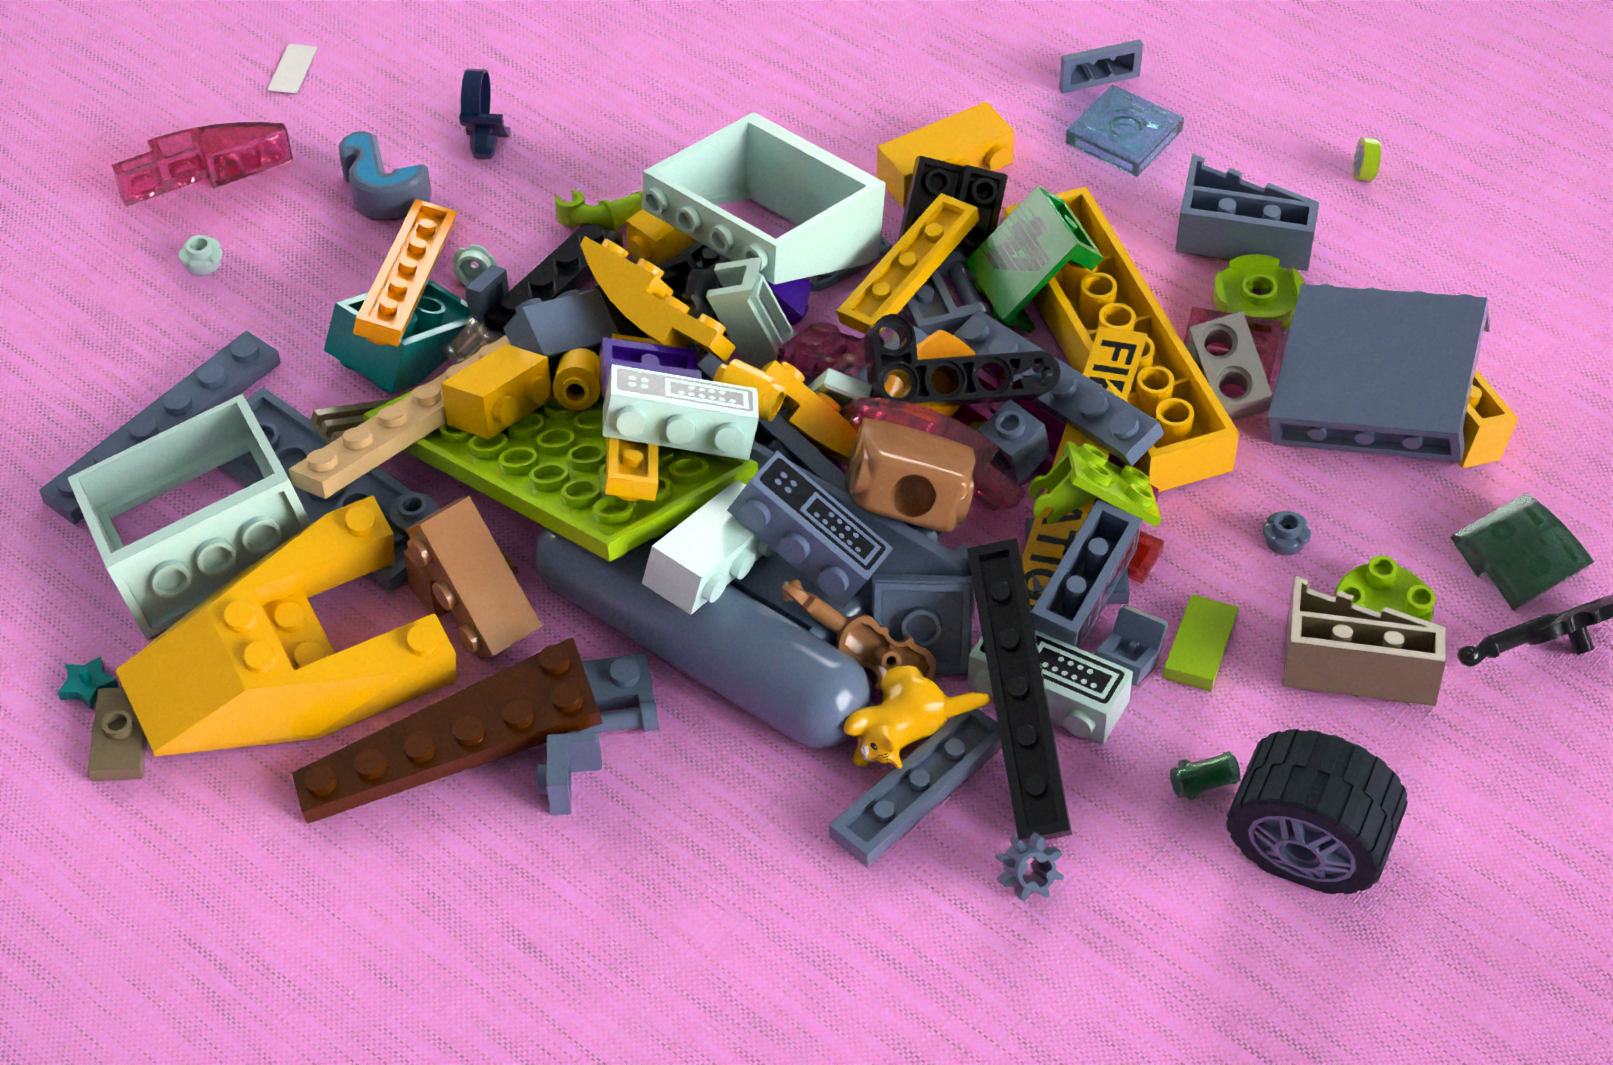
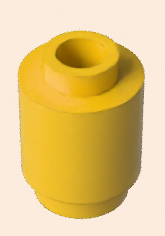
[553,348,601,410]
[712,359,787,422]

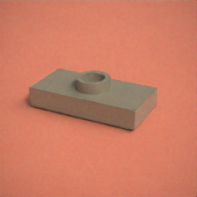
[88,687,147,781]

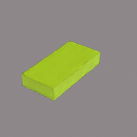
[1163,594,1239,692]

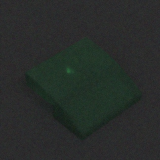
[1450,493,1594,611]

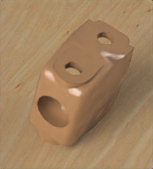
[845,417,975,533]

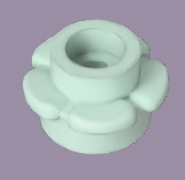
[179,235,223,276]
[453,245,497,286]

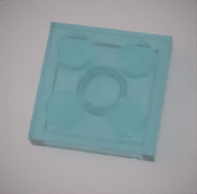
[1065,85,1184,177]

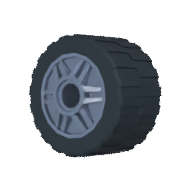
[1226,729,1408,894]

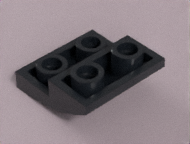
[898,156,1008,258]

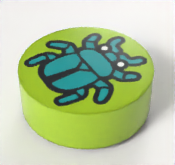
[1353,137,1381,182]

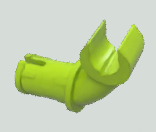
[555,190,643,232]

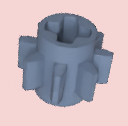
[995,832,1064,901]

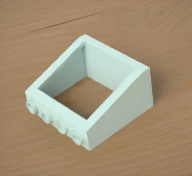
[642,112,886,285]
[68,393,311,639]

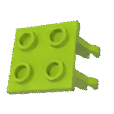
[1029,440,1162,528]

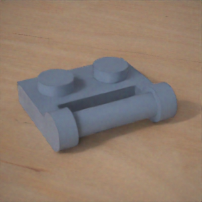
[903,251,995,336]
[579,653,659,733]

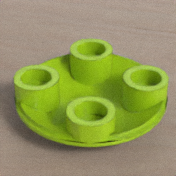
[1334,555,1436,622]

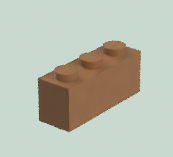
[405,496,542,658]

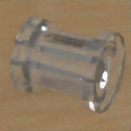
[440,314,499,365]

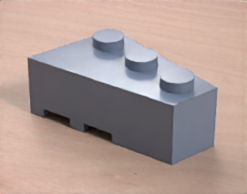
[1175,153,1320,271]

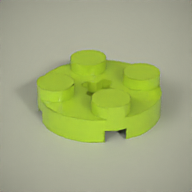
[1213,254,1305,331]

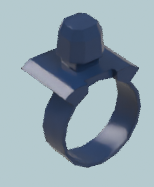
[459,68,510,159]

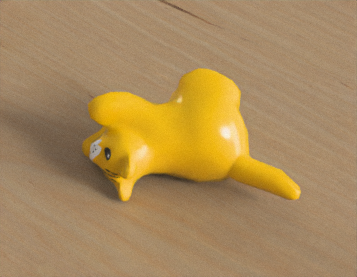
[843,665,992,769]

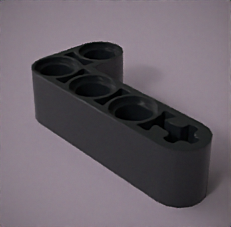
[864,314,1061,411]

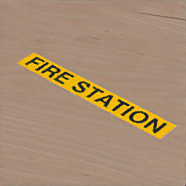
[1022,326,1148,611]

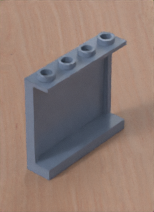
[1267,284,1490,462]

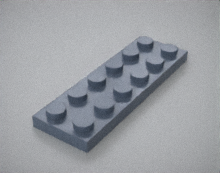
[218,387,439,593]

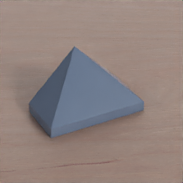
[1059,39,1143,93]

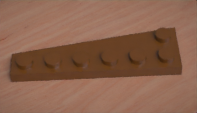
[292,637,603,824]

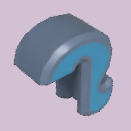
[339,131,432,219]

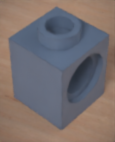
[977,399,1051,485]

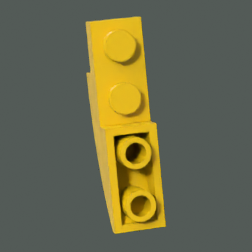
[580,236,736,362]
[761,360,887,465]

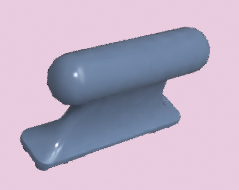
[534,441,976,749]

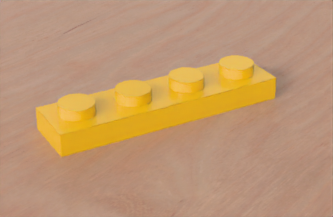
[836,193,980,334]

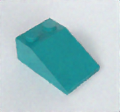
[324,279,475,393]

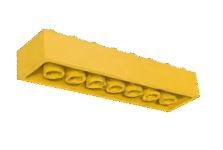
[1004,186,1239,492]

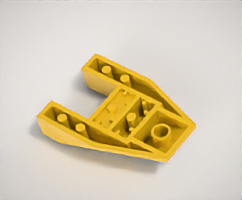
[115,495,457,757]

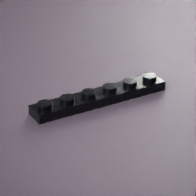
[967,538,1073,843]

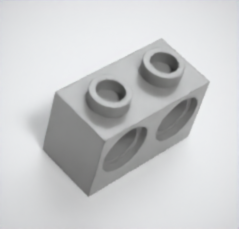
[1185,311,1273,421]

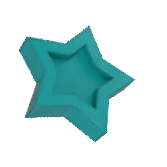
[58,656,118,709]

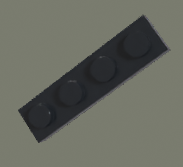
[484,223,623,335]

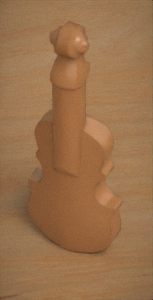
[781,579,936,689]

